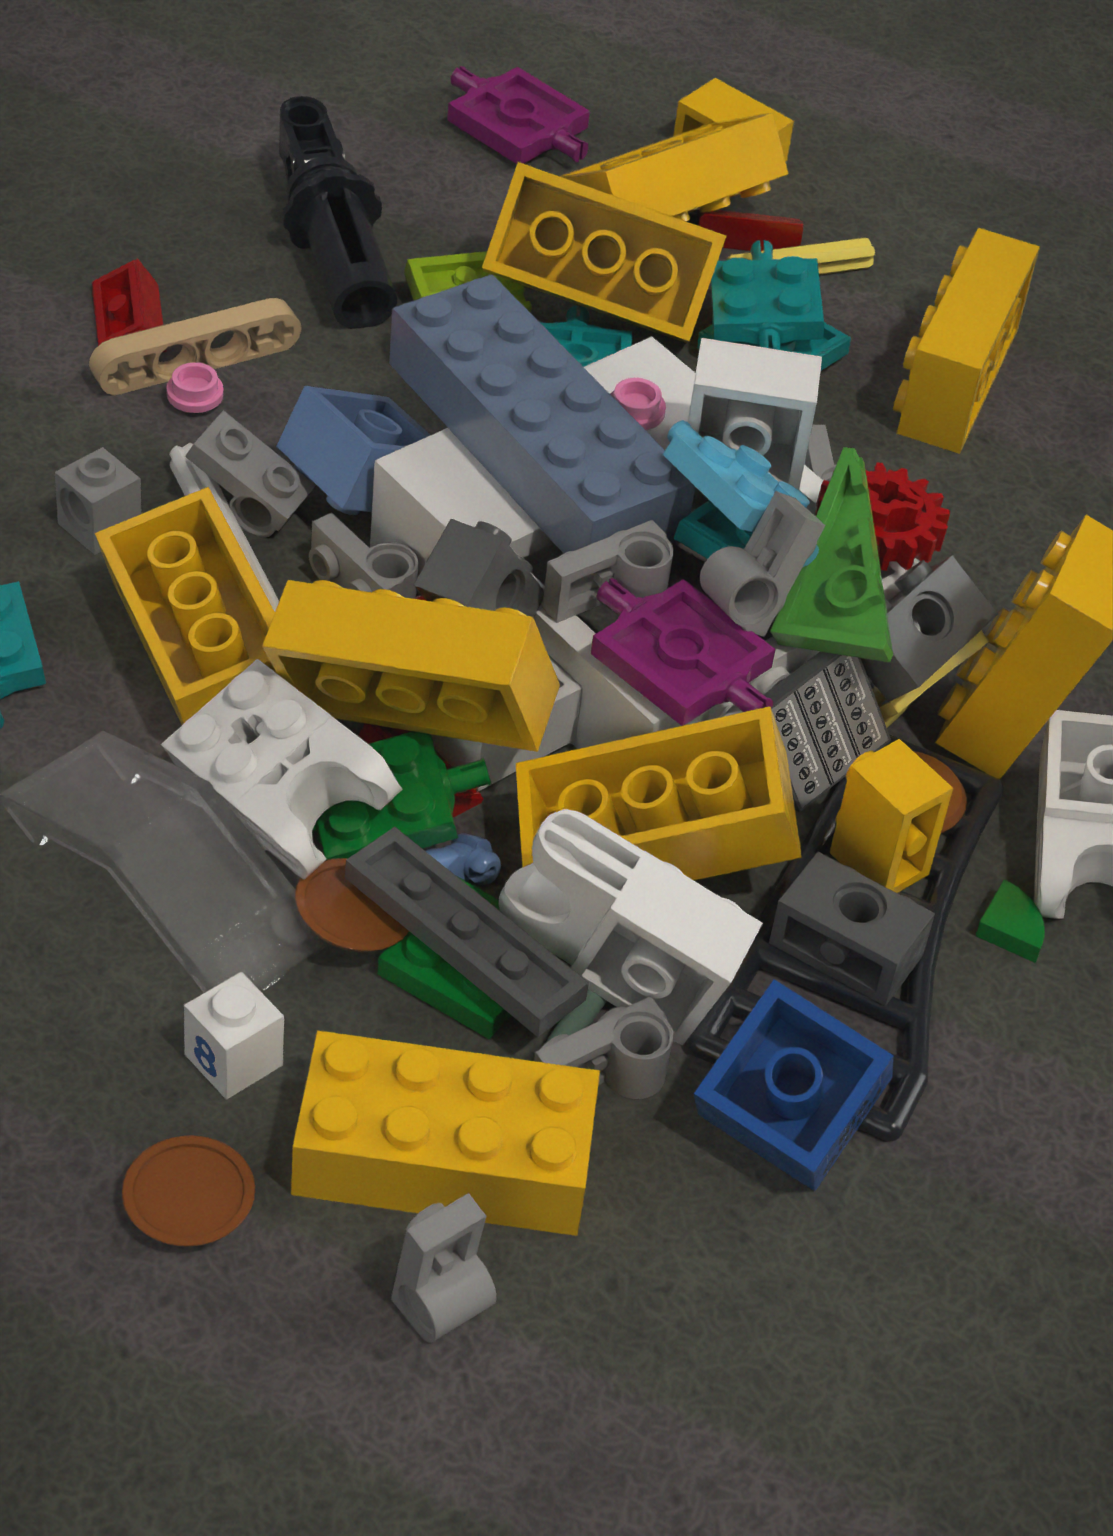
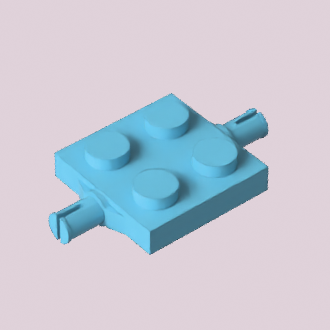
[662,420,819,567]

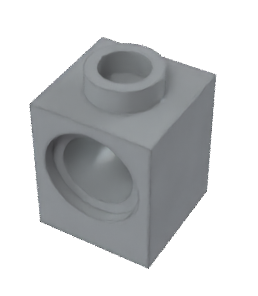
[55,447,141,555]

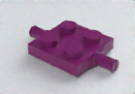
[447,66,590,164]
[591,578,776,726]

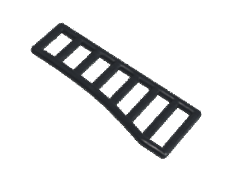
[687,735,1004,1142]

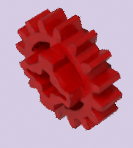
[814,462,950,571]

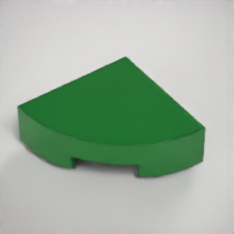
[976,880,1045,963]

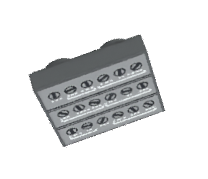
[764,652,891,812]

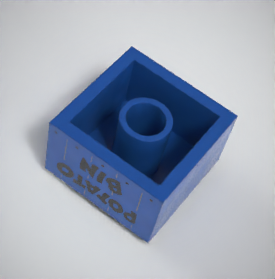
[694,979,894,1191]

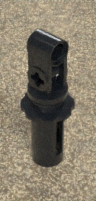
[279,96,397,329]

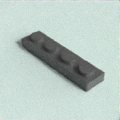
[345,827,589,1037]

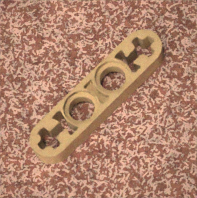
[89,298,302,396]

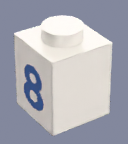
[184,971,284,1100]

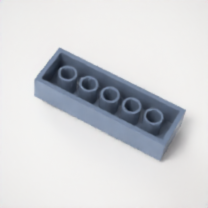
[389,274,695,553]

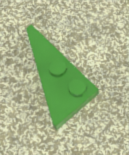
[770,447,893,662]

